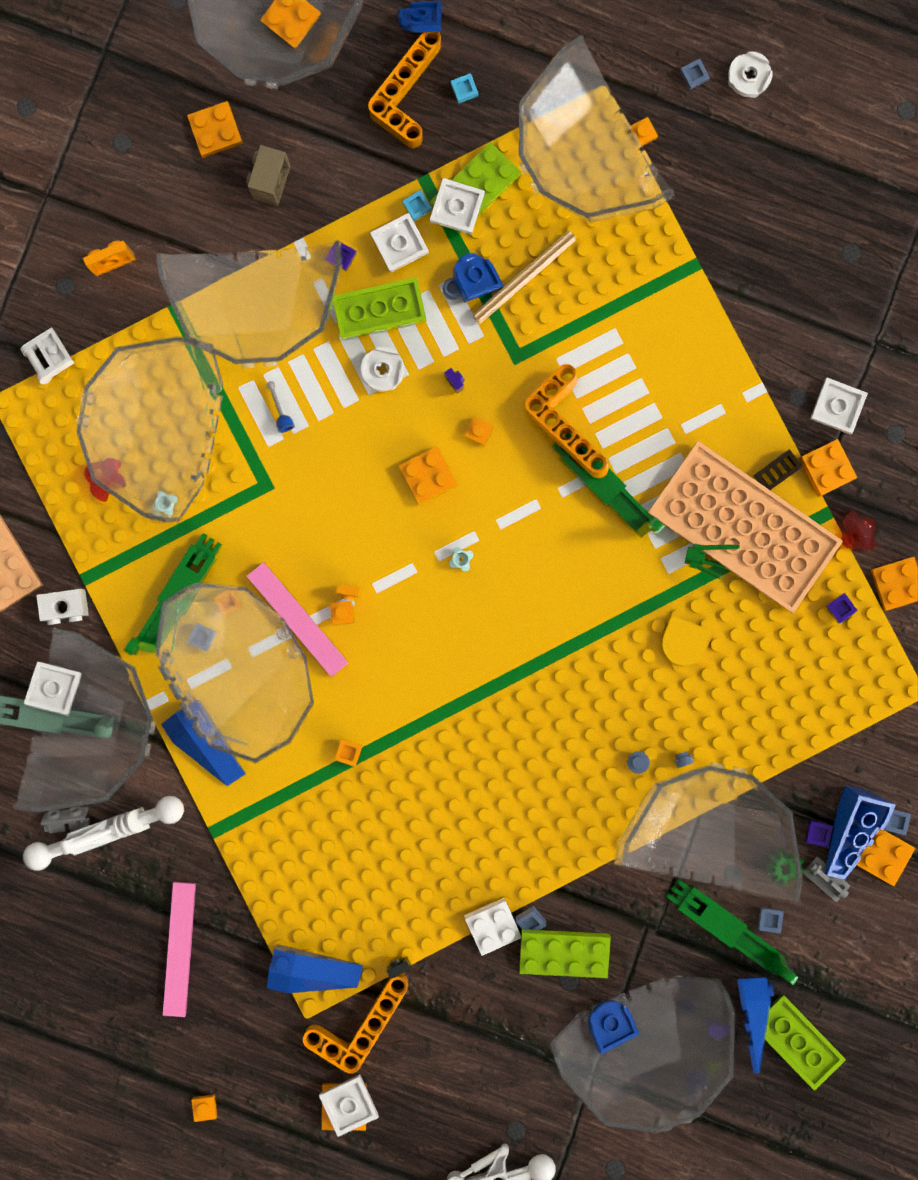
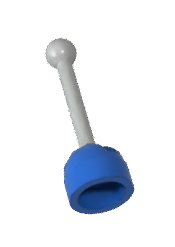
[266,381,295,433]

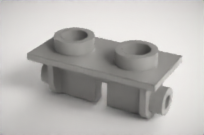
[41,806,90,834]
[803,857,850,902]

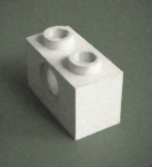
[37,589,89,625]

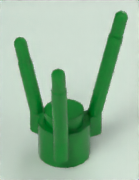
[685,544,740,579]

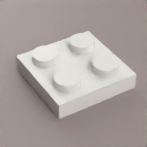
[430,178,485,235]
[370,213,429,273]
[810,378,868,435]
[24,662,82,716]
[464,898,521,956]
[319,1075,379,1137]

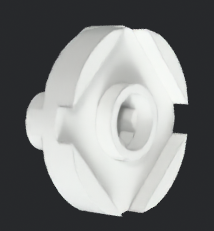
[728,52,773,98]
[361,347,405,392]

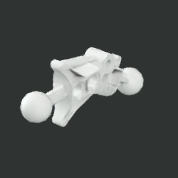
[23,796,184,871]
[446,1144,556,1180]

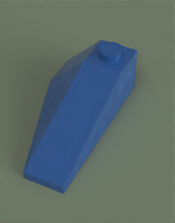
[161,700,246,786]
[824,785,896,880]
[267,944,363,993]
[737,978,774,1074]

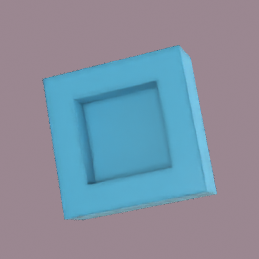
[451,73,478,104]
[402,190,432,221]

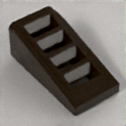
[753,449,803,490]

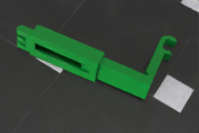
[552,433,665,538]
[124,533,222,655]
[666,879,799,985]

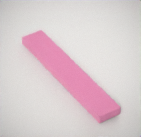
[247,562,349,677]
[163,881,196,1017]

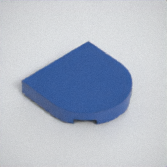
[398,1,442,32]
[453,253,503,303]
[588,1000,640,1054]

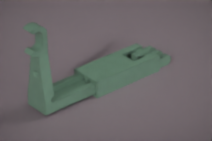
[0,695,114,739]

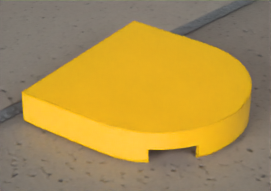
[662,615,713,666]

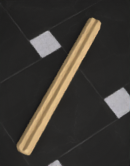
[473,231,576,324]

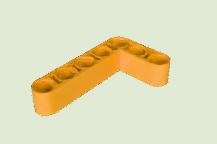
[368,32,441,148]
[525,364,609,478]
[303,973,408,1073]

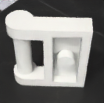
[20,327,74,384]

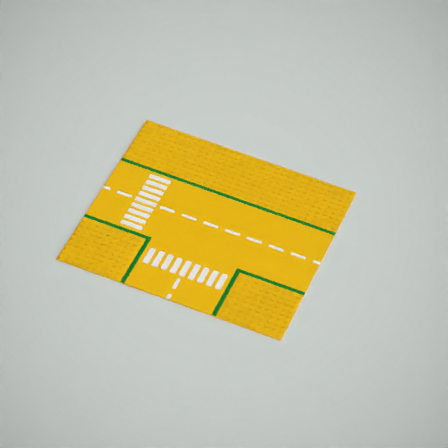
[0,85,918,1018]

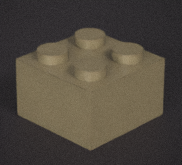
[246,145,291,207]

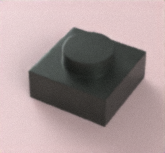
[387,956,411,979]

